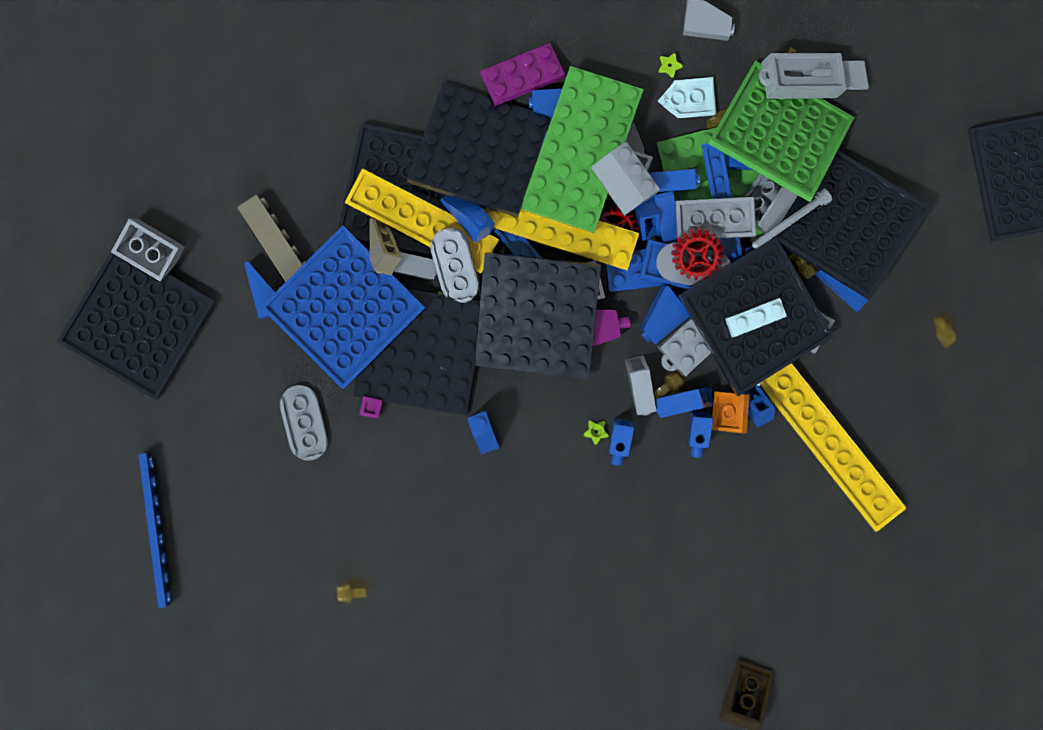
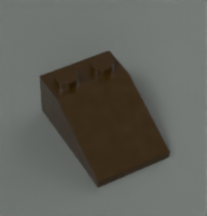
[719,660,774,730]

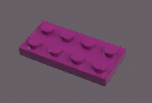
[480,43,565,106]

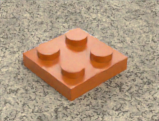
[712,392,749,433]

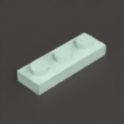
[725,298,786,337]

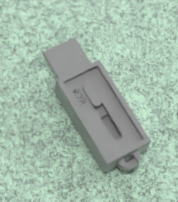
[759,53,869,99]
[656,317,711,376]

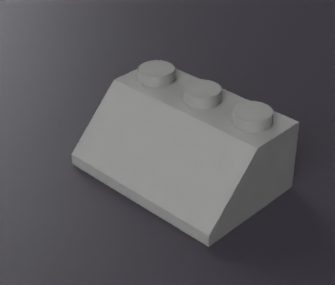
[591,142,660,216]
[744,174,798,233]
[111,218,185,281]

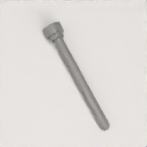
[752,188,832,249]

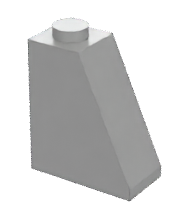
[683,0,735,41]
[393,252,437,280]
[625,355,656,415]

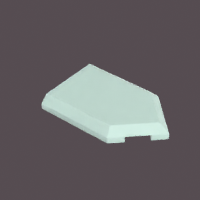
[658,77,716,119]

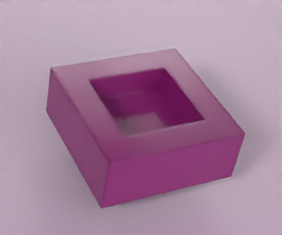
[359,395,382,419]

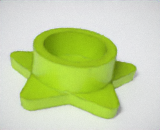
[659,53,683,78]
[584,421,609,445]

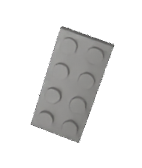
[675,197,756,239]

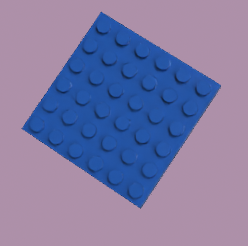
[261,226,425,389]

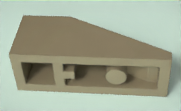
[370,218,402,275]

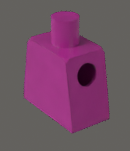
[593,310,630,347]

